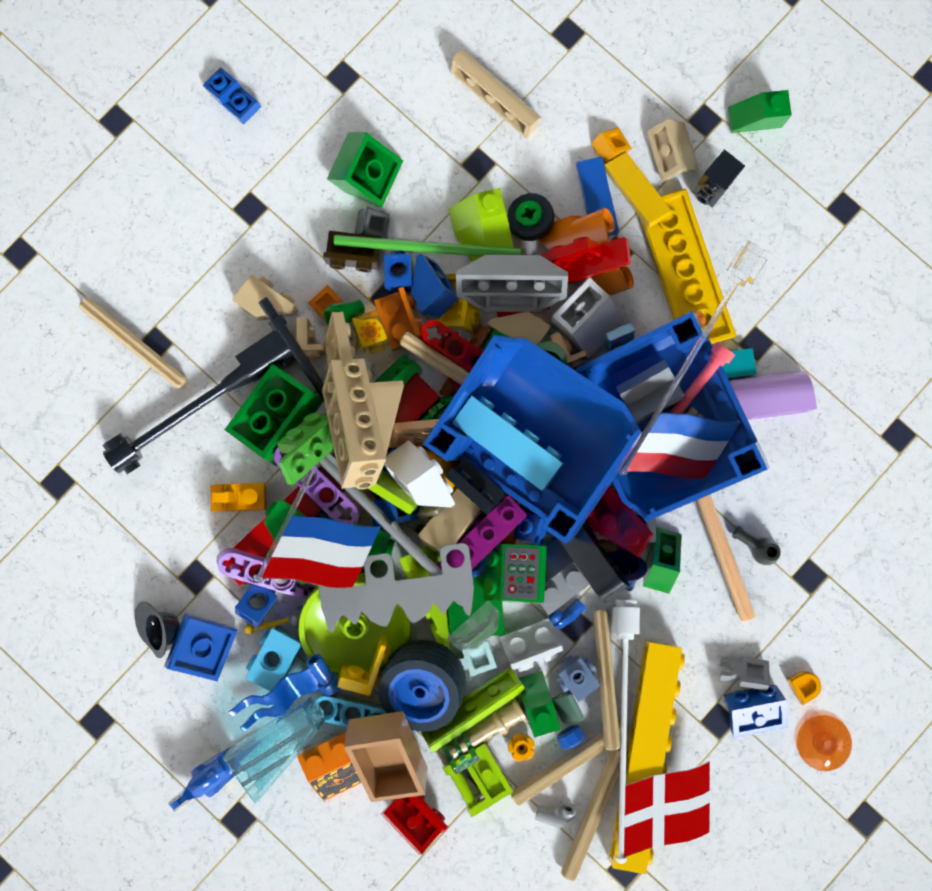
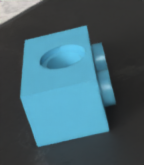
[246,626,302,691]

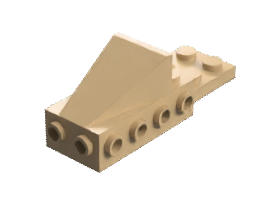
[322,312,404,489]

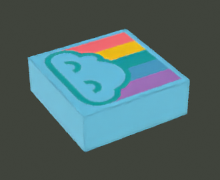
[606,323,635,352]

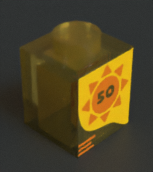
[352,309,390,354]

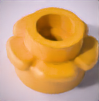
[508,733,535,762]

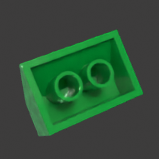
[224,364,323,466]

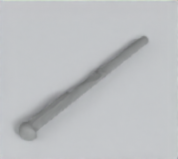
[319,452,442,576]

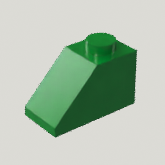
[728,90,792,133]
[643,527,682,594]
[519,671,561,738]

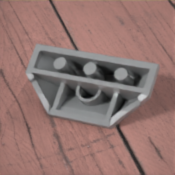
[456,255,568,312]

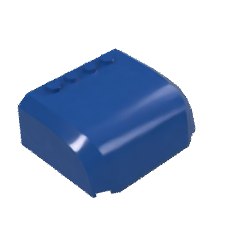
[576,311,770,522]
[423,335,642,544]

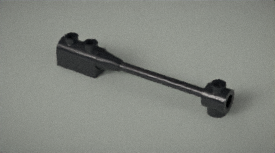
[102,331,296,475]

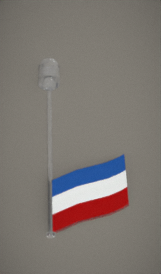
[618,240,769,479]
[253,357,381,589]

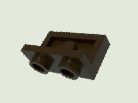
[323,231,382,273]

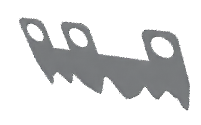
[319,543,474,633]

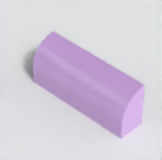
[729,371,817,420]

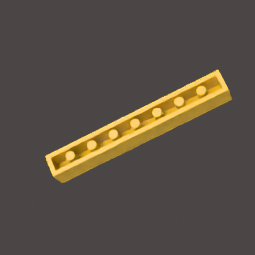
[609,640,685,874]

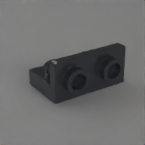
[445,458,505,515]

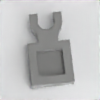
[720,657,770,691]

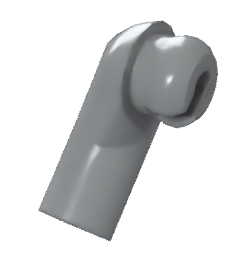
[535,802,576,828]

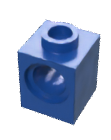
[384,251,413,293]
[235,584,278,629]

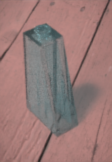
[222,697,326,804]

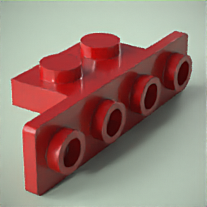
[540,237,631,285]

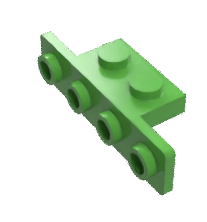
[277,413,334,485]

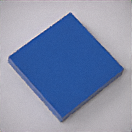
[164,613,238,682]

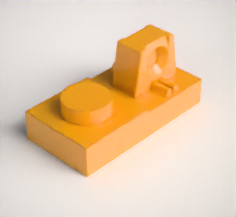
[210,483,267,512]

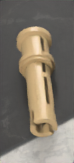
[447,698,528,760]

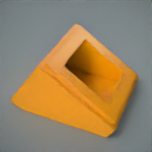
[592,127,632,164]

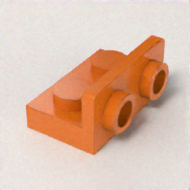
[374,287,423,351]

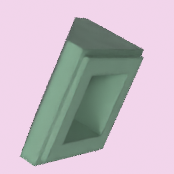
[552,691,584,723]

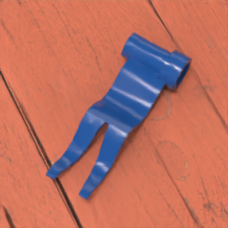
[228,654,340,732]

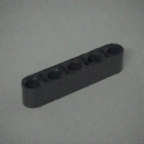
[545,520,629,603]

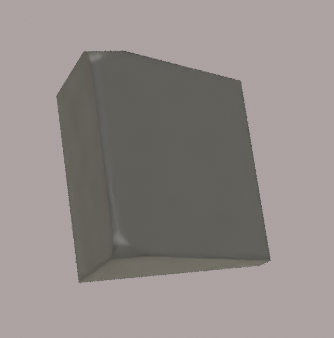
[355,207,390,239]

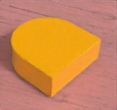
[786,671,822,705]

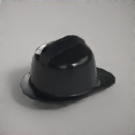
[134,602,180,658]

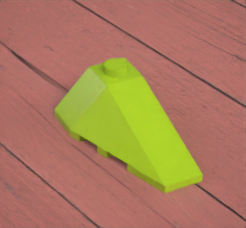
[448,188,514,262]
[399,547,451,649]

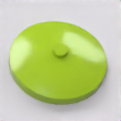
[299,573,410,676]

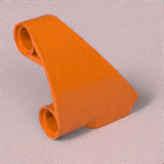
[539,208,634,296]

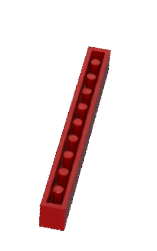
[224,374,441,586]

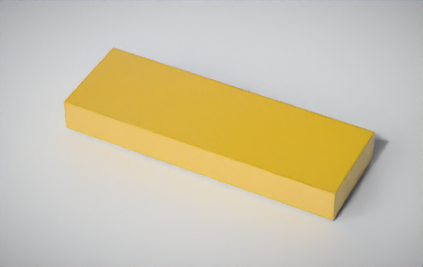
[604,152,672,228]

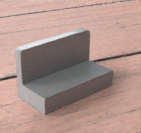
[616,360,685,423]

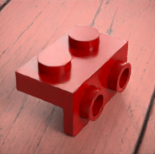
[381,795,449,855]

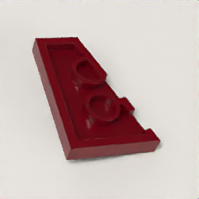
[586,485,653,557]

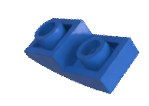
[203,67,261,125]

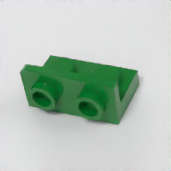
[374,354,423,386]

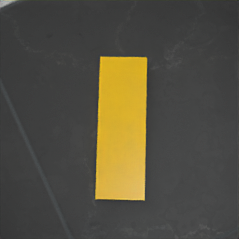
[638,188,737,345]

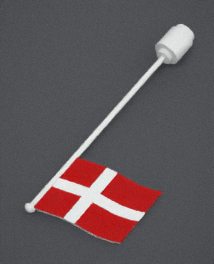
[612,600,710,864]

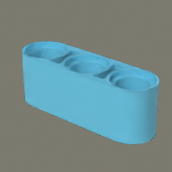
[313,693,386,727]

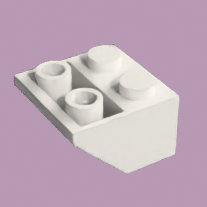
[550,277,625,359]
[384,440,455,507]

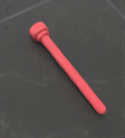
[669,342,735,413]

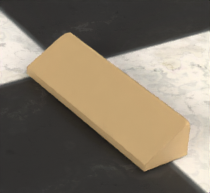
[419,488,482,553]

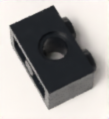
[692,149,745,208]

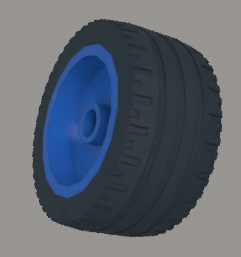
[378,640,466,732]

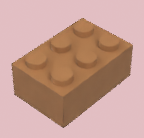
[344,711,428,802]

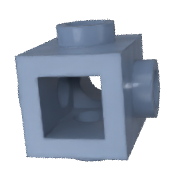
[556,655,601,702]

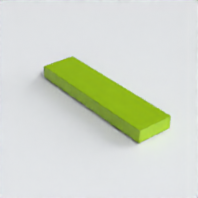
[420,666,526,752]

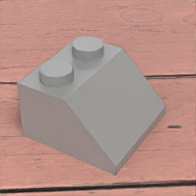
[539,538,590,615]

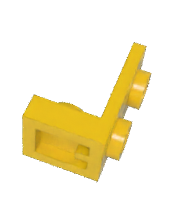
[337,634,391,696]

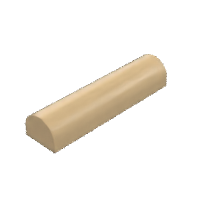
[451,50,542,138]

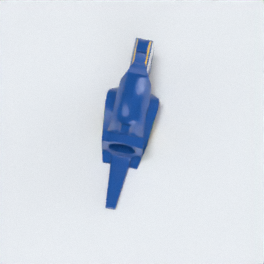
[168,735,263,812]

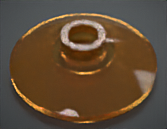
[796,715,852,771]

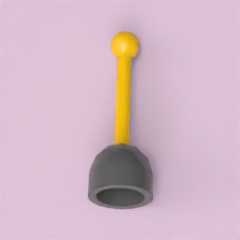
[244,605,303,634]

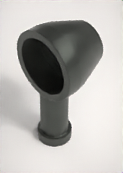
[732,526,781,565]

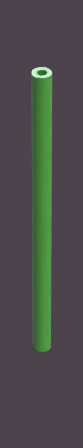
[334,235,521,257]

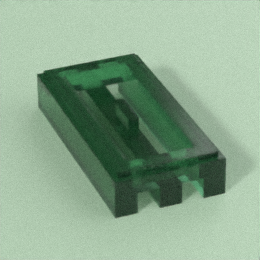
[442,731,480,774]

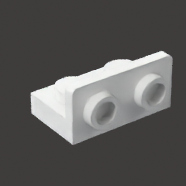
[499,617,564,672]

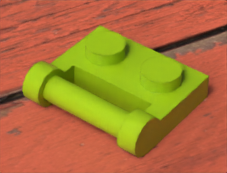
[442,742,513,817]

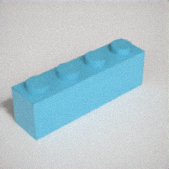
[452,396,565,491]

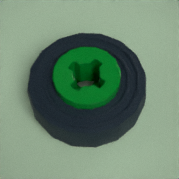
[507,193,555,241]

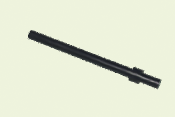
[258,297,325,403]

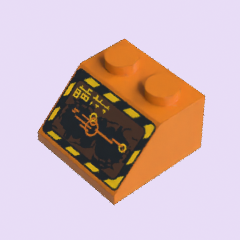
[297,728,361,801]

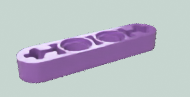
[274,447,360,525]
[216,548,318,599]

